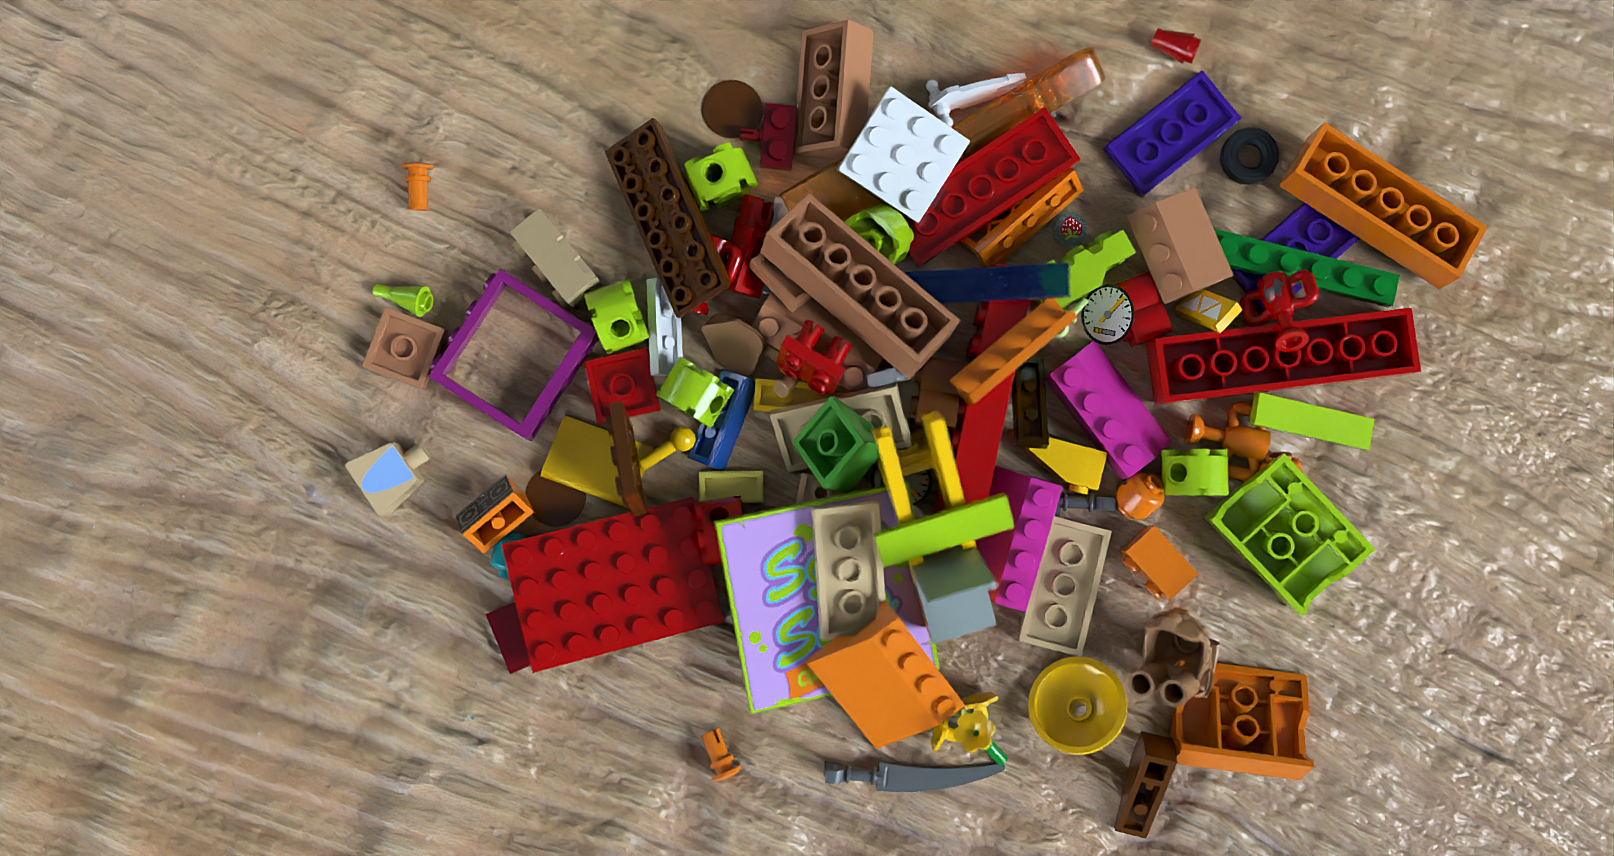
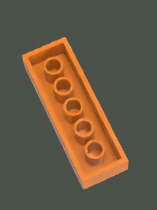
[1279,122,1488,289]

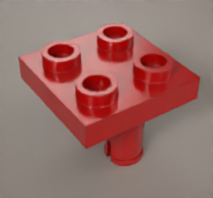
[776,319,853,396]

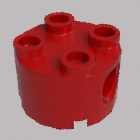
[695,495,744,565]

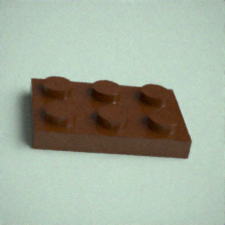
[606,401,647,516]

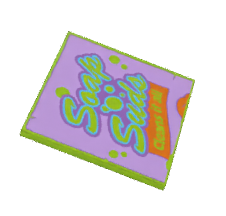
[714,480,940,714]

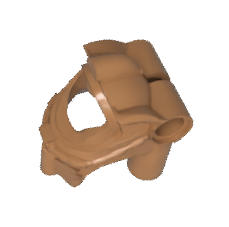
[1128,607,1220,707]

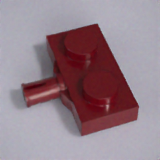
[740,103,797,171]

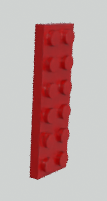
[893,106,1081,268]

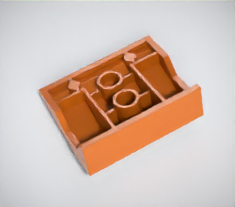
[806,600,965,749]
[1170,661,1314,780]

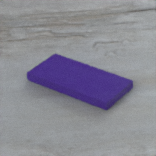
[1103,70,1242,197]
[1231,203,1360,312]

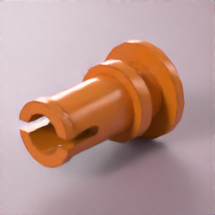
[401,162,434,211]
[700,728,742,781]

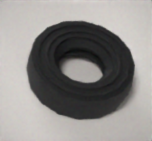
[1220,127,1279,185]

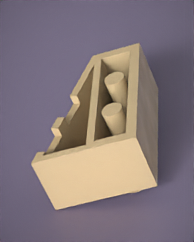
[510,208,604,311]

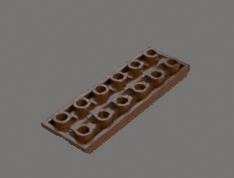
[604,118,731,318]

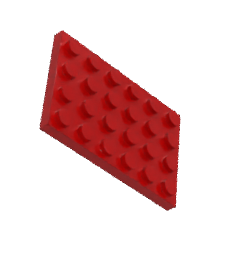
[501,497,724,673]

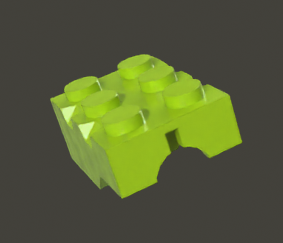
[1031,230,1136,309]

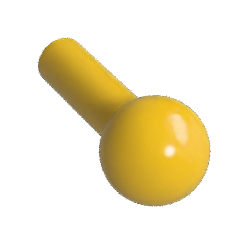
[639,426,695,470]

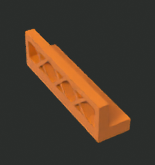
[960,168,1084,271]
[948,296,1078,407]

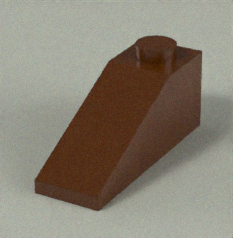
[1114,731,1178,839]

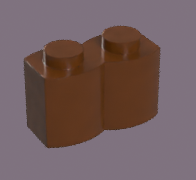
[909,357,964,429]

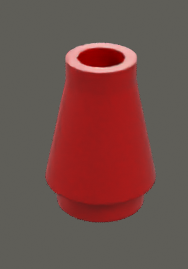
[1151,28,1202,64]

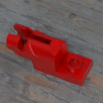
[728,194,775,299]

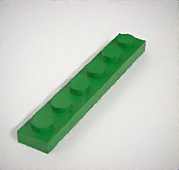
[1214,228,1400,308]

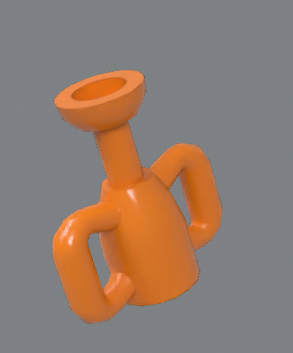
[1184,402,1271,481]

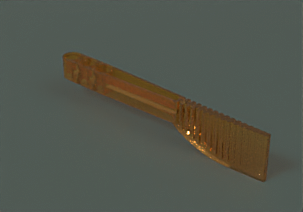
[780,48,1105,222]

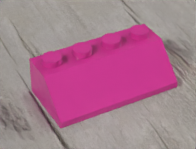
[1045,341,1171,479]
[974,465,1063,612]

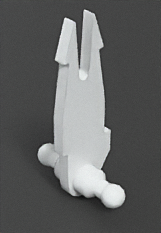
[926,73,1027,127]

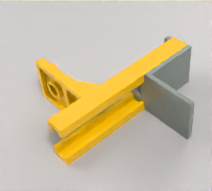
[872,410,997,644]

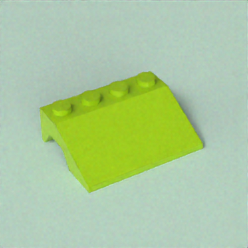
[1203,453,1376,616]

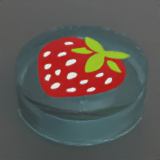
[1053,213,1087,247]

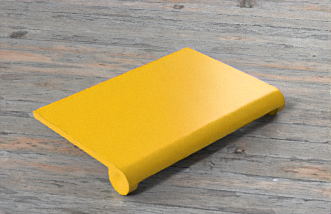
[540,415,654,509]

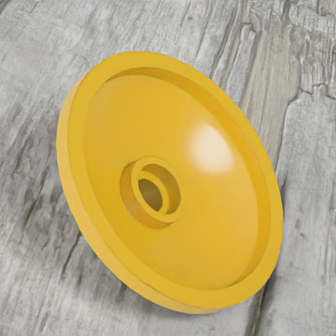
[1028,656,1128,755]

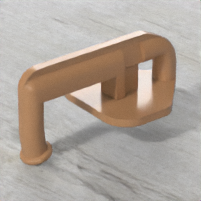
[702,313,801,398]

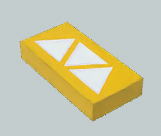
[1175,289,1242,333]

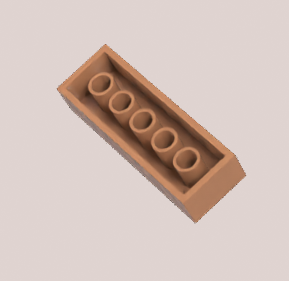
[760,193,960,380]

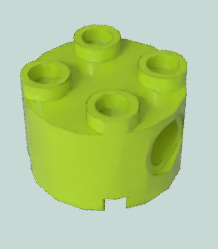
[684,142,758,212]
[844,204,914,265]
[585,279,650,354]
[656,357,734,428]
[1162,449,1228,495]

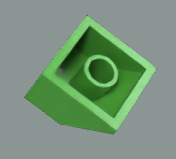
[792,396,879,493]

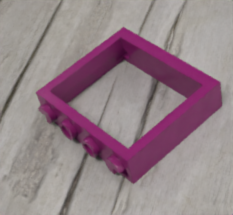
[429,269,599,441]

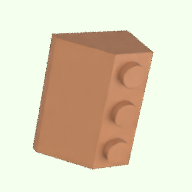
[1127,187,1234,304]

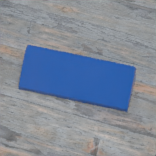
[687,369,756,471]

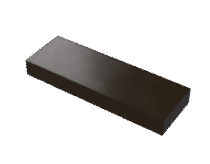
[1011,358,1049,449]

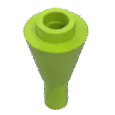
[373,284,433,317]

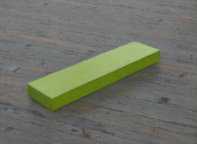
[1249,393,1375,450]
[873,493,1014,568]

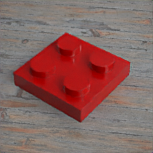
[584,348,661,425]

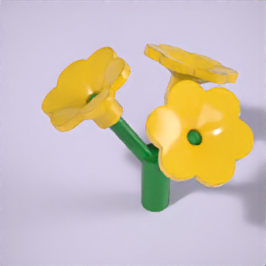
[931,692,1008,766]

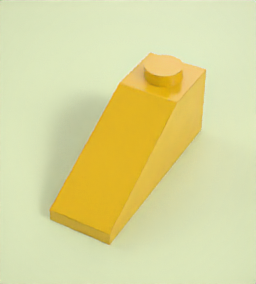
[1007,428,1107,495]

